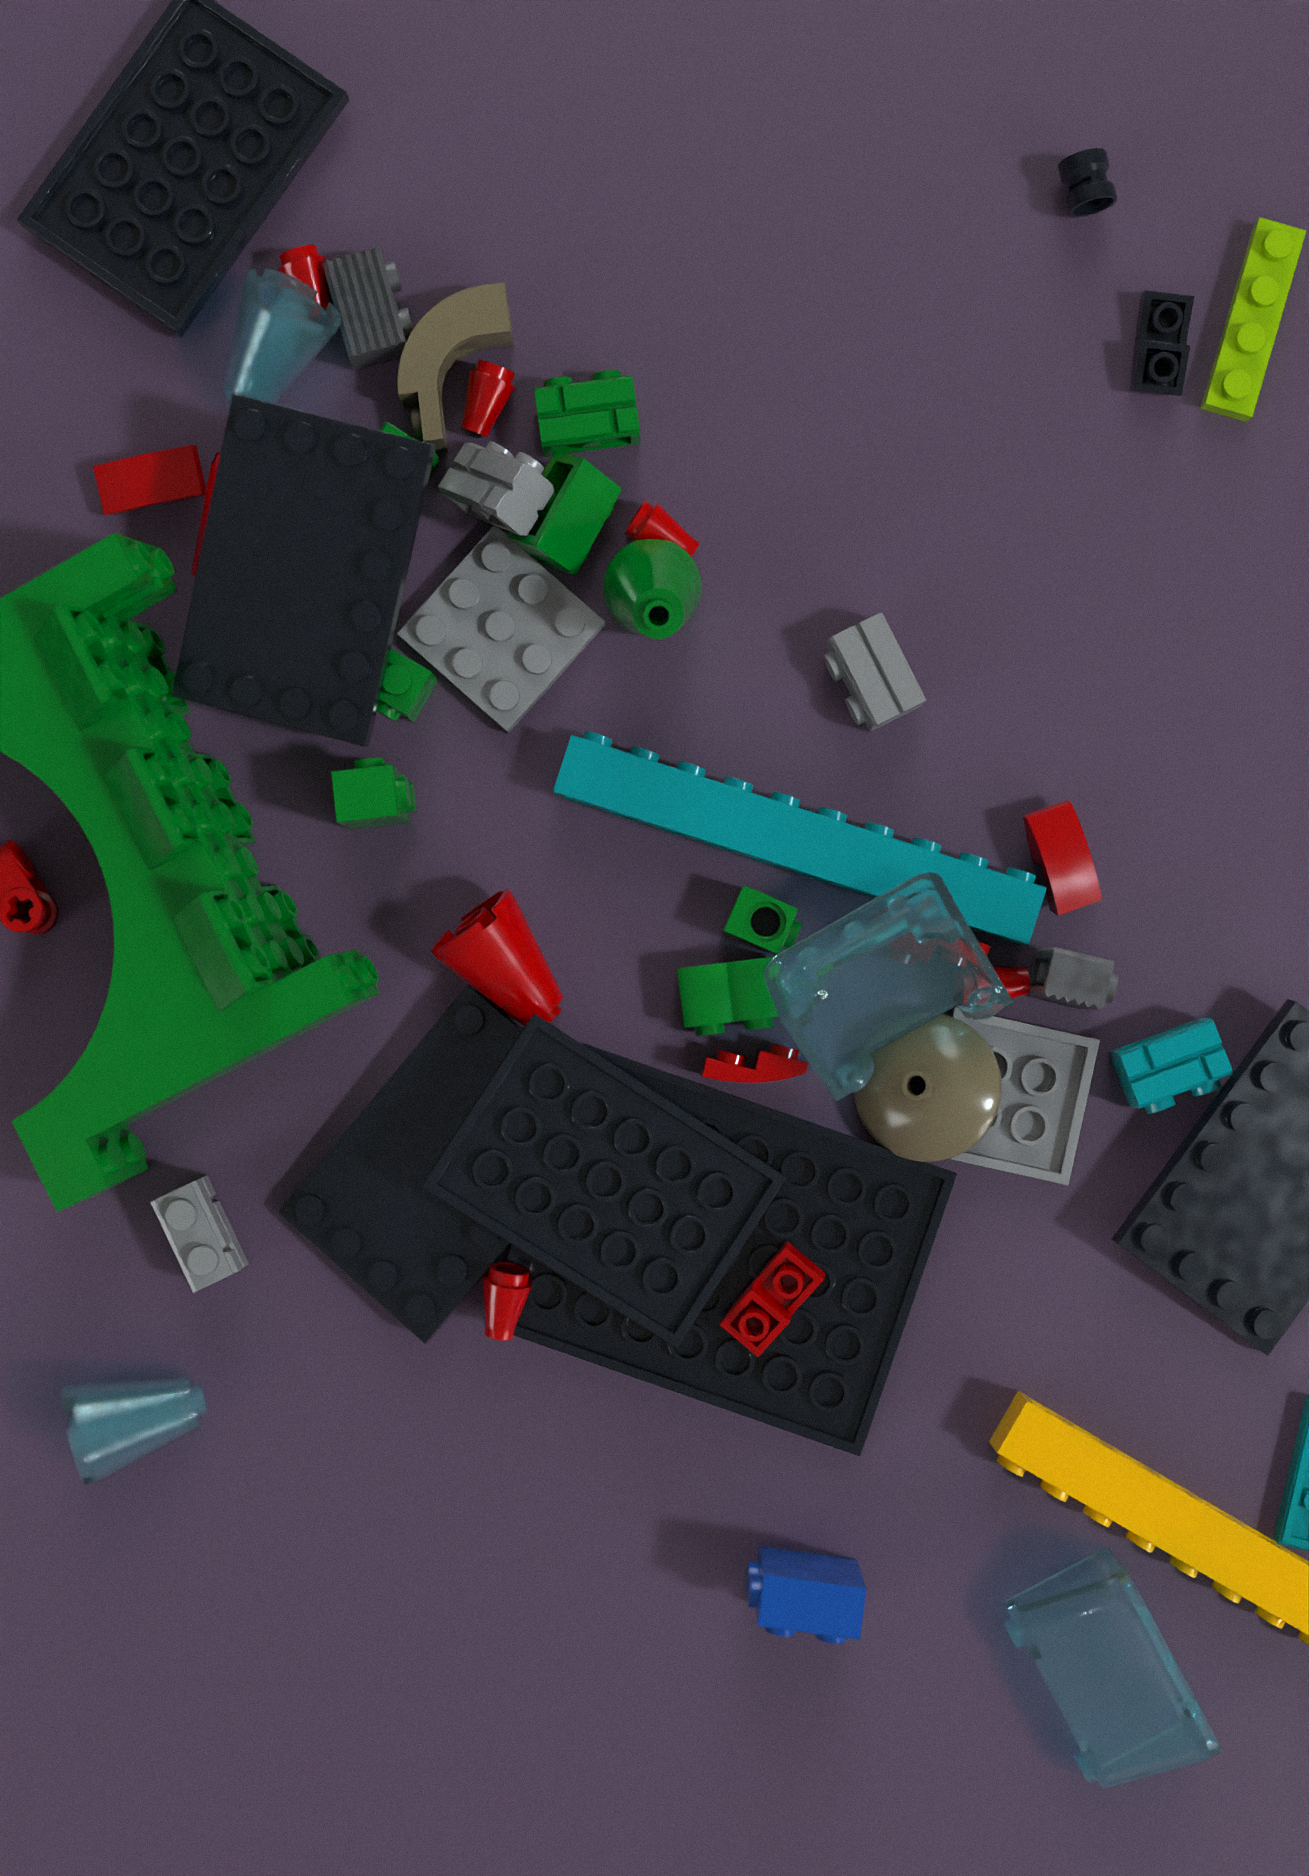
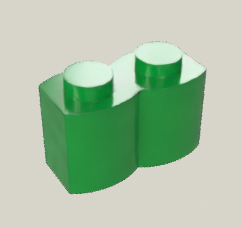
[677,956,783,1036]

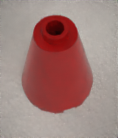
[430,888,563,1026]

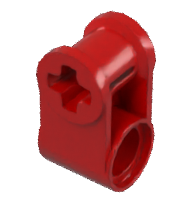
[0,839,59,935]

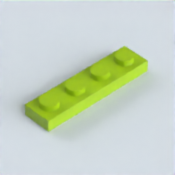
[1200,217,1306,422]

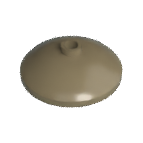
[853,1012,1002,1162]

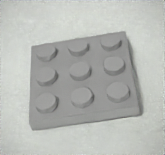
[397,525,605,734]
[950,1007,1100,1185]

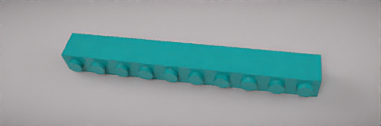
[553,731,1047,946]

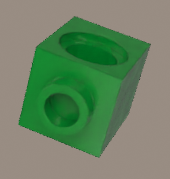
[722,885,802,955]

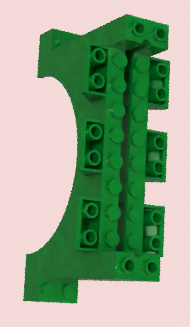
[0,533,380,1212]

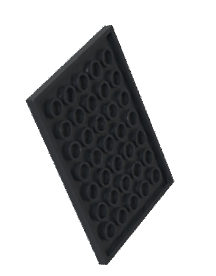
[484,1043,957,1456]

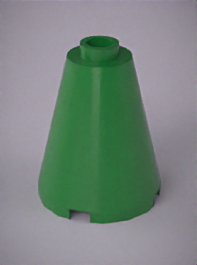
[603,538,702,639]

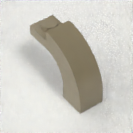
[397,282,514,453]

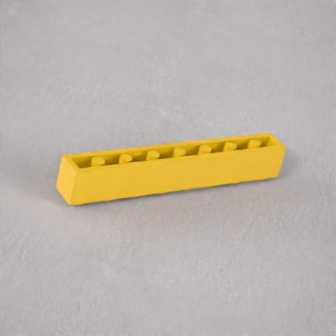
[989,1391,1309,1646]

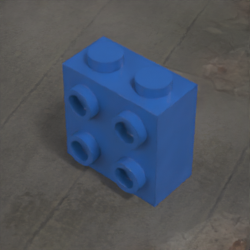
[745,1546,867,1644]

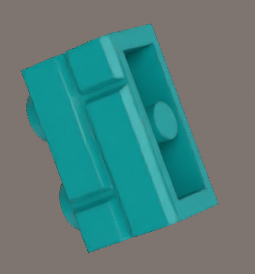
[1109,1018,1233,1114]

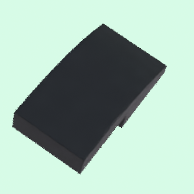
[1131,290,1194,396]

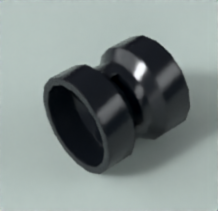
[1058,148,1117,217]

